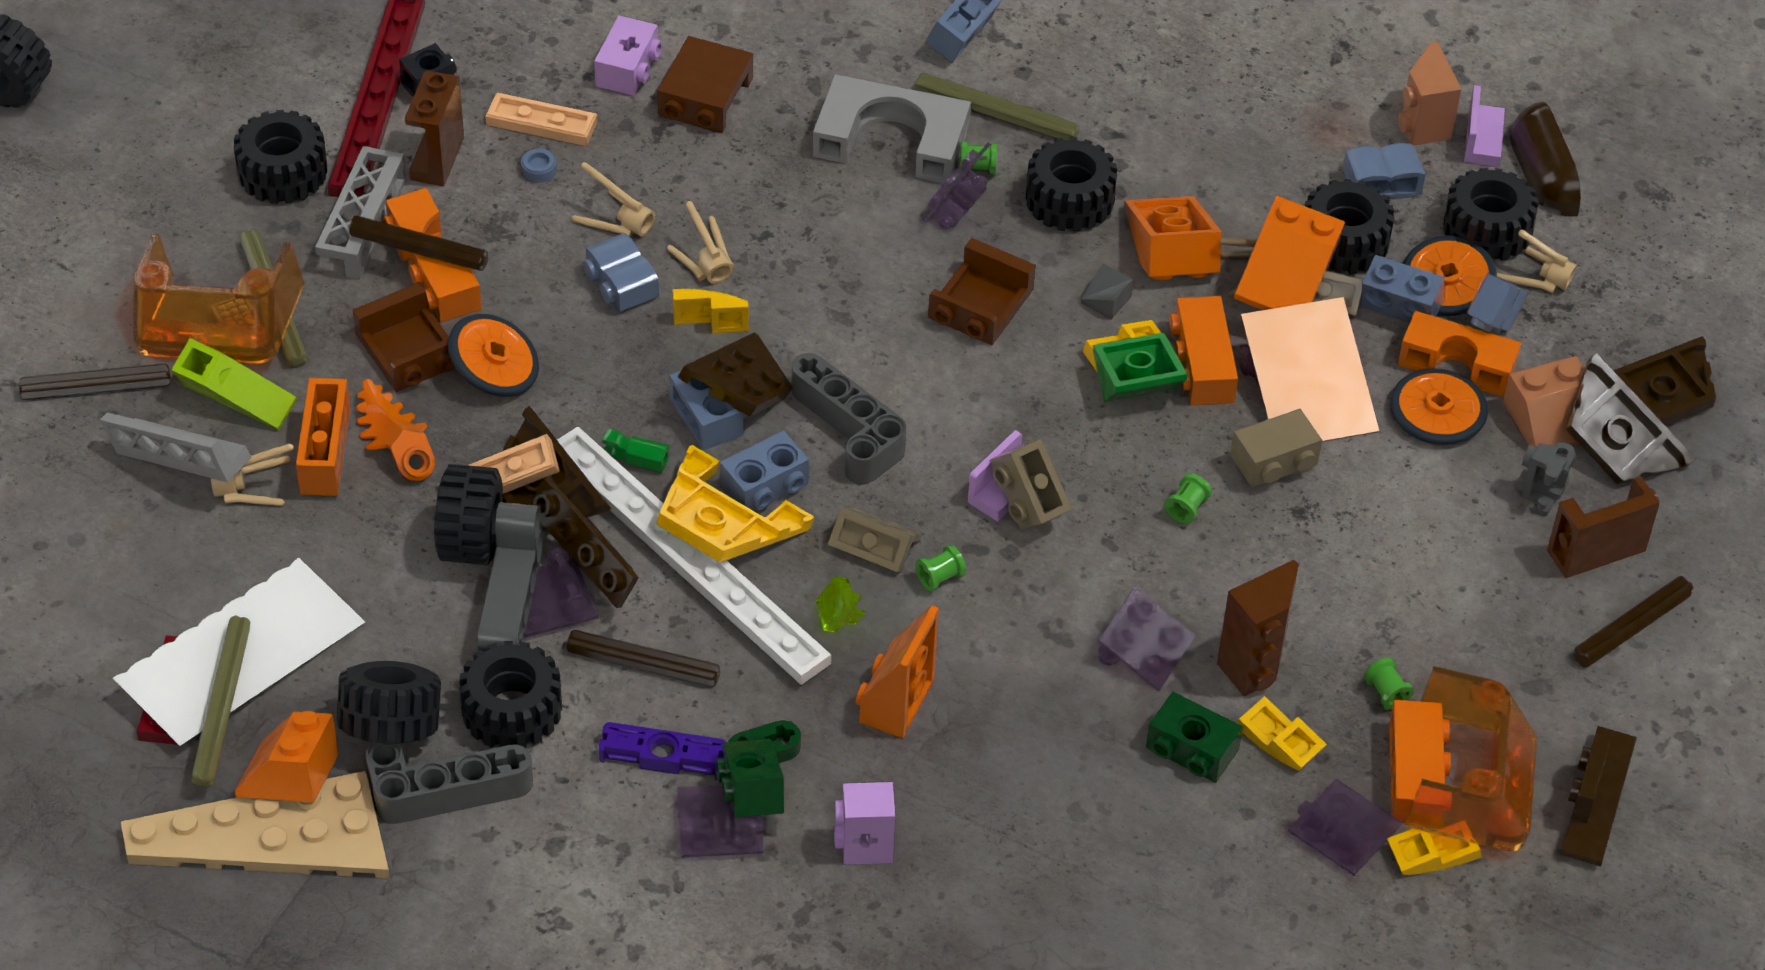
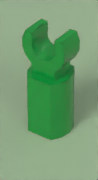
[602,429,669,473]

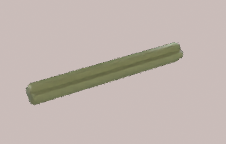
[915,73,1079,140]
[240,229,307,367]
[191,615,251,788]

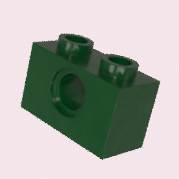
[1146,691,1243,783]
[716,738,784,818]

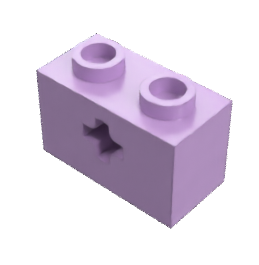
[594,15,662,96]
[834,782,895,865]

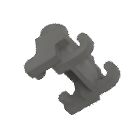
[1516,442,1576,516]

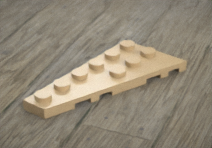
[121,771,390,879]

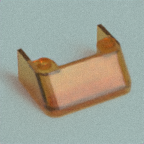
[133,234,305,364]
[1405,666,1537,851]

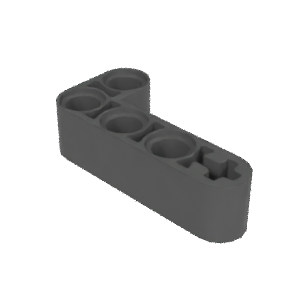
[791,353,907,485]
[477,502,543,652]
[366,742,533,824]

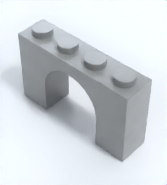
[813,74,971,185]

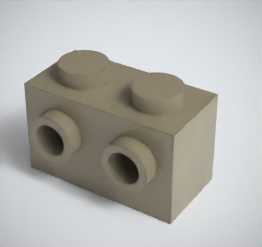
[1230,409,1322,488]
[990,439,1072,530]

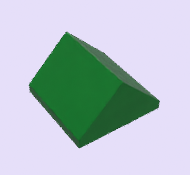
[1093,333,1187,402]

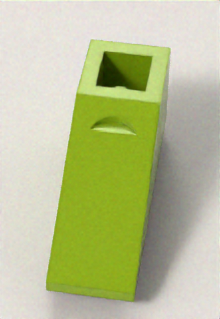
[171,338,297,431]

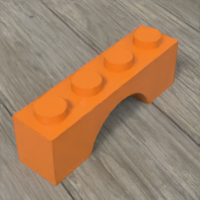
[382,188,482,323]

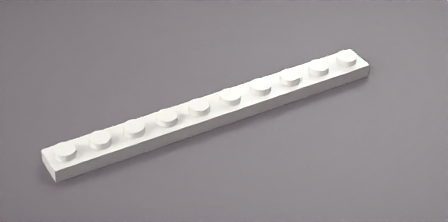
[557,427,831,685]

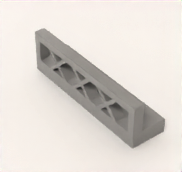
[315,146,407,280]
[100,412,251,482]

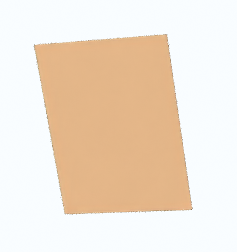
[1241,297,1379,441]

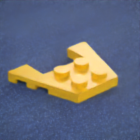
[656,445,814,562]

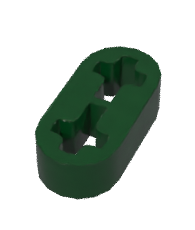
[728,720,801,763]

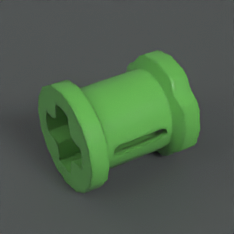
[960,141,997,175]
[1164,473,1212,524]
[915,544,966,592]
[1363,657,1415,710]

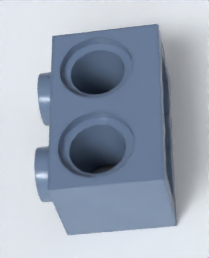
[925,0,1002,63]
[1361,255,1444,323]
[669,371,747,450]
[720,430,809,511]

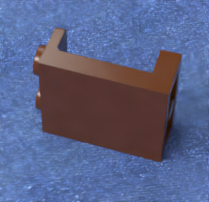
[657,36,753,133]
[405,71,464,186]
[928,237,1036,345]
[353,282,455,392]
[1547,477,1660,578]

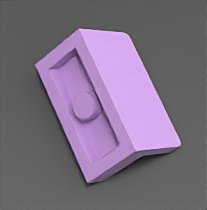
[1464,85,1505,167]
[968,430,1022,522]

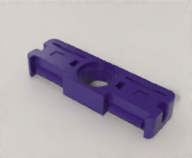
[599,722,726,780]

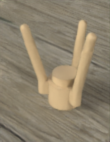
[571,162,655,238]
[667,201,734,284]
[1497,230,1577,294]
[211,444,294,506]

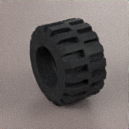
[0,14,52,108]
[233,110,328,204]
[1025,137,1117,232]
[1443,168,1539,261]
[1304,179,1395,274]
[434,464,503,565]
[459,641,562,748]
[336,661,441,744]

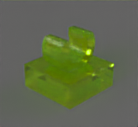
[815,576,865,633]

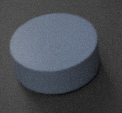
[521,149,557,183]

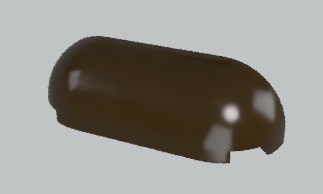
[1510,101,1581,217]

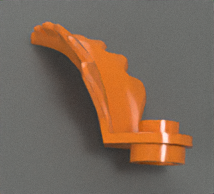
[356,379,435,481]

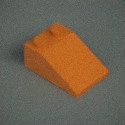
[1124,196,1222,280]
[1233,196,1345,310]
[856,605,939,739]

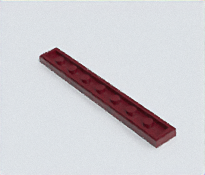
[328,0,425,197]

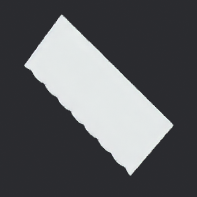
[113,557,365,746]

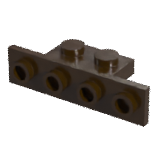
[529,478,639,608]
[1561,726,1637,867]

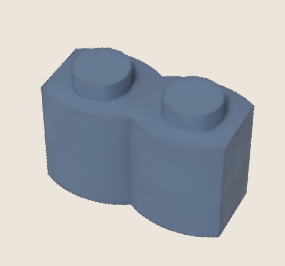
[1342,143,1426,198]
[583,233,659,312]
[1467,273,1529,335]

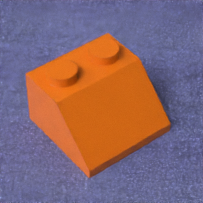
[235,711,339,803]

